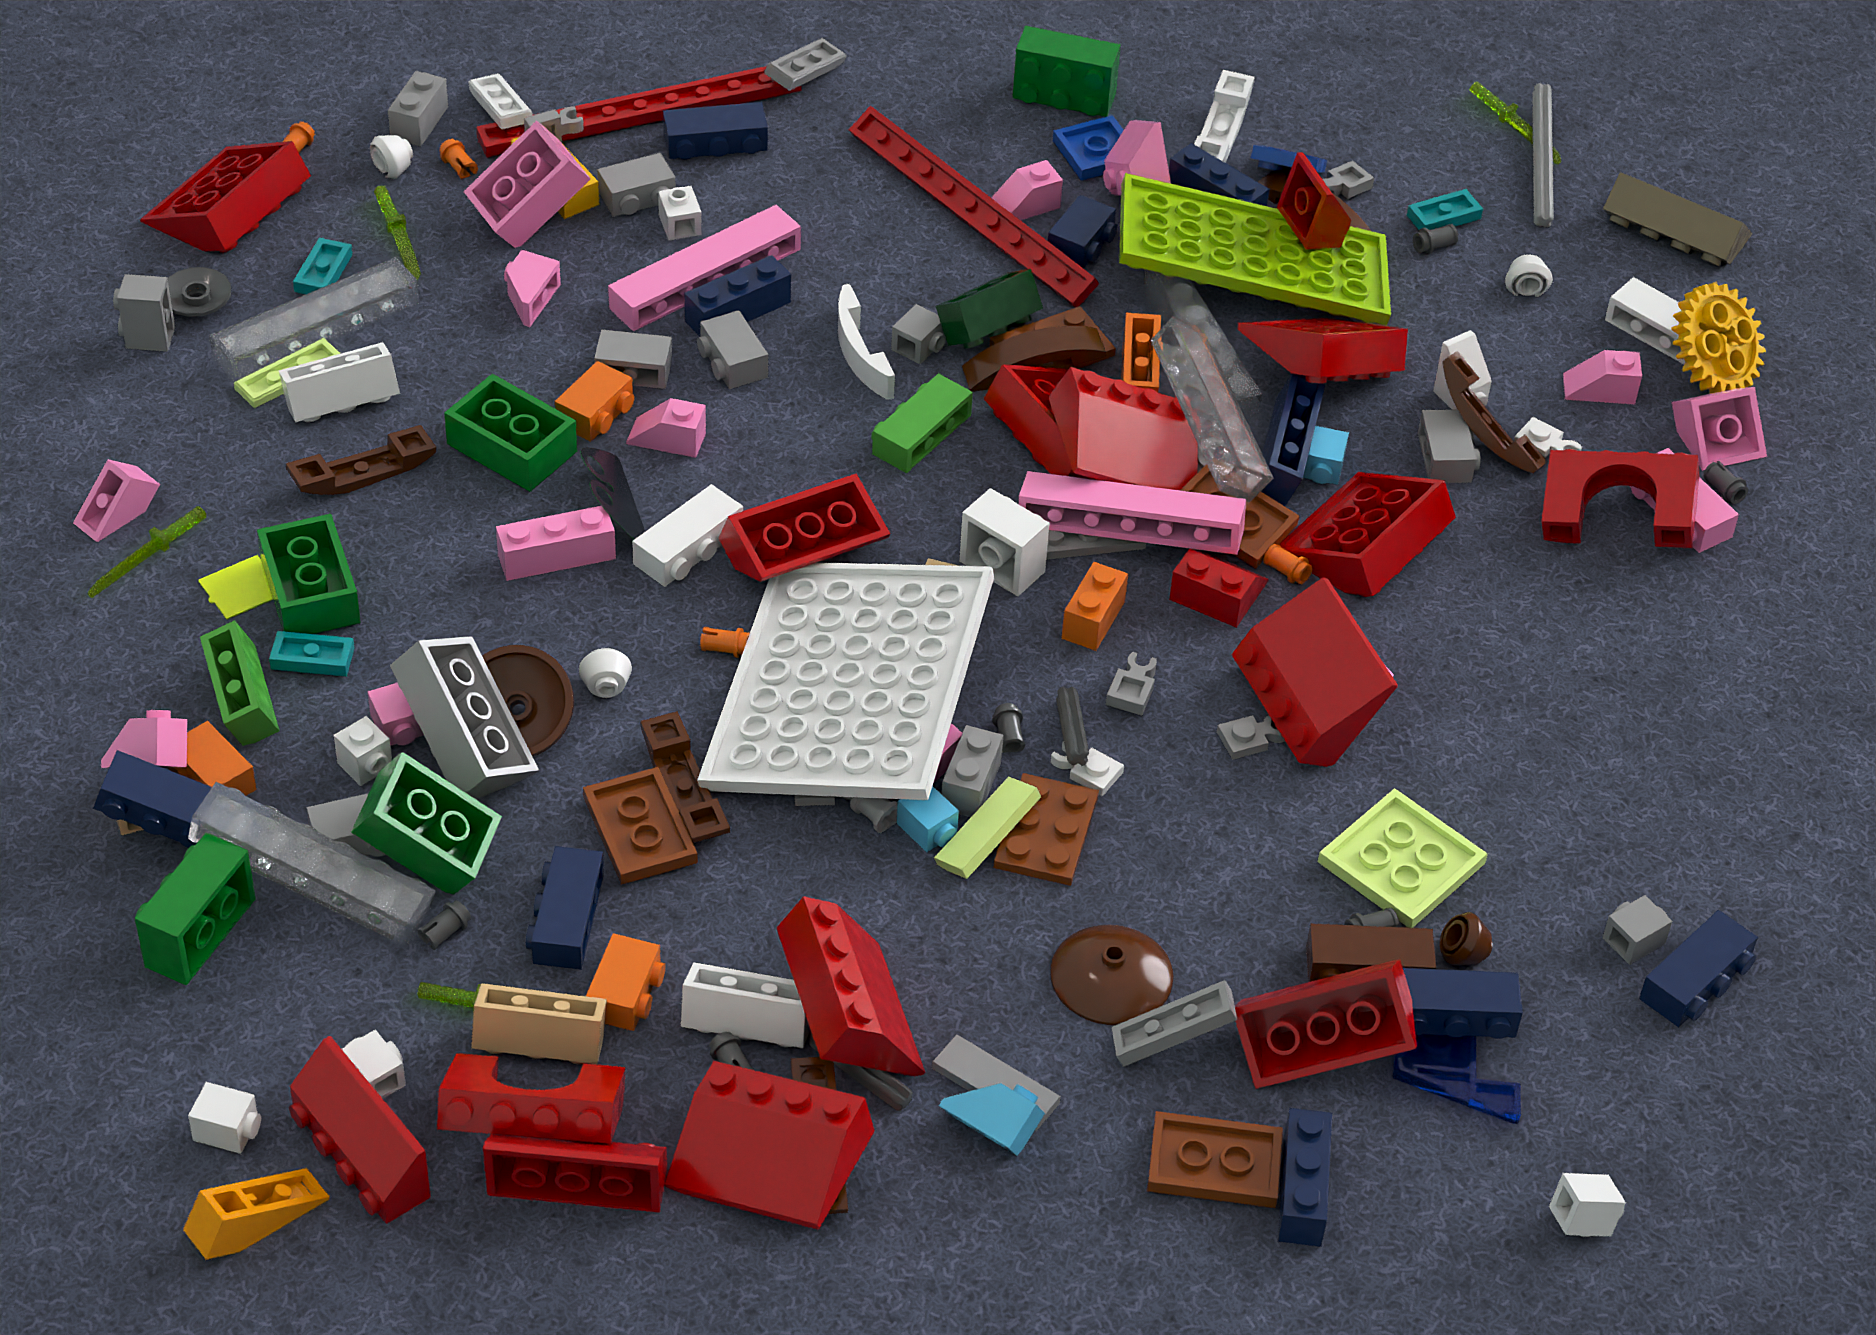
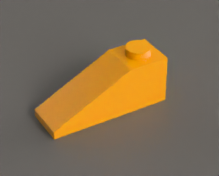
[183,1168,330,1260]

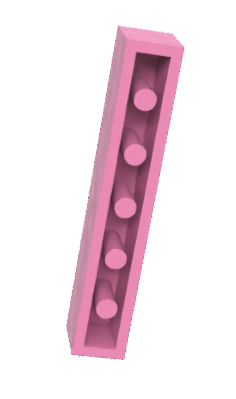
[608,205,801,331]
[1019,471,1246,555]

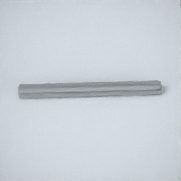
[1533,83,1554,227]

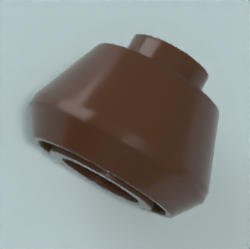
[1439,912,1493,965]

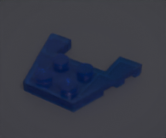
[1392,1034,1521,1124]

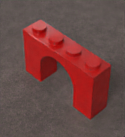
[1541,449,1699,548]
[437,1053,626,1144]

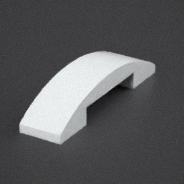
[1194,70,1254,163]
[838,284,895,400]

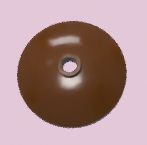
[482,645,574,757]
[1050,925,1173,1025]

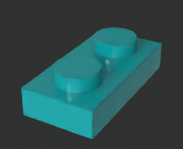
[1407,189,1483,230]
[293,238,353,299]
[269,631,355,677]

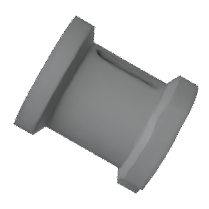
[850,797,897,833]

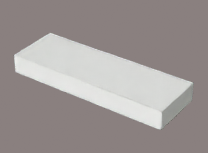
[468,74,532,129]

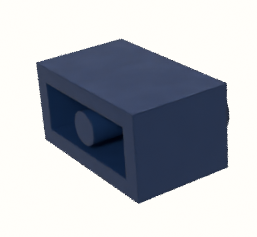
[1048,195,1118,268]

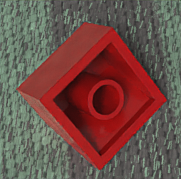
[1277,152,1352,249]
[1169,548,1269,628]

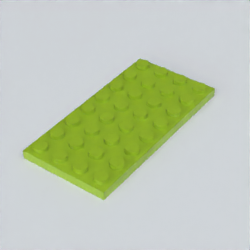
[1119,173,1391,326]

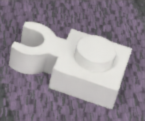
[1514,417,1582,458]
[1051,741,1124,796]

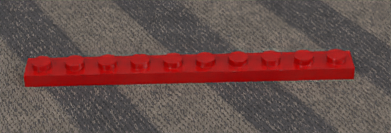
[476,66,801,157]
[849,105,1099,308]

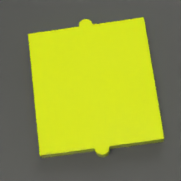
[198,555,273,620]

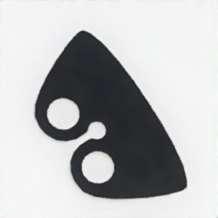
[580,447,645,539]

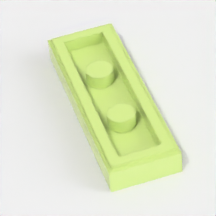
[234,338,340,408]
[934,776,1041,879]

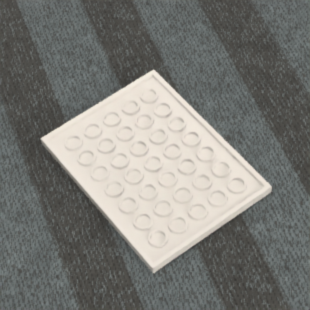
[697,563,994,800]

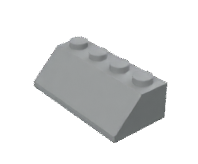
[390,636,539,799]

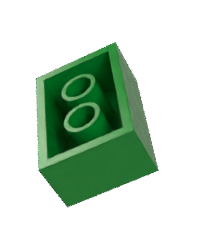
[1012,26,1121,117]
[444,373,577,492]
[257,514,361,634]
[351,752,502,894]
[135,832,256,986]

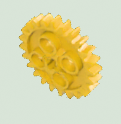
[1671,282,1766,394]

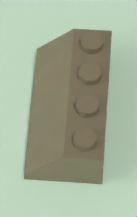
[1603,172,1753,267]

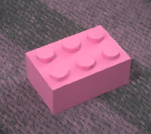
[464,121,591,248]

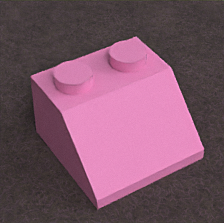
[1103,120,1171,196]
[1672,387,1767,471]

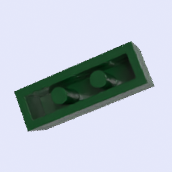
[935,269,1043,349]

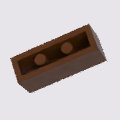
[1306,924,1436,982]

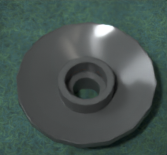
[167,267,231,317]

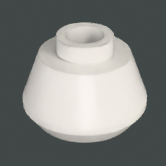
[370,135,413,179]
[1505,255,1552,297]
[579,648,632,698]

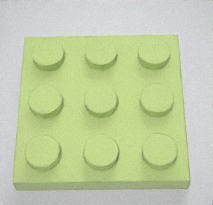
[1318,788,1488,928]

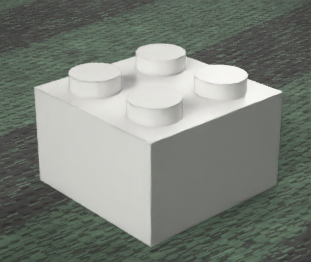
[959,488,1050,596]

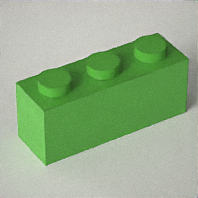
[871,373,973,473]
[200,620,280,746]

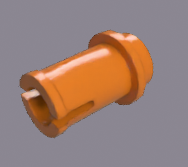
[282,122,315,153]
[439,139,478,179]
[1263,544,1312,584]
[700,627,750,658]

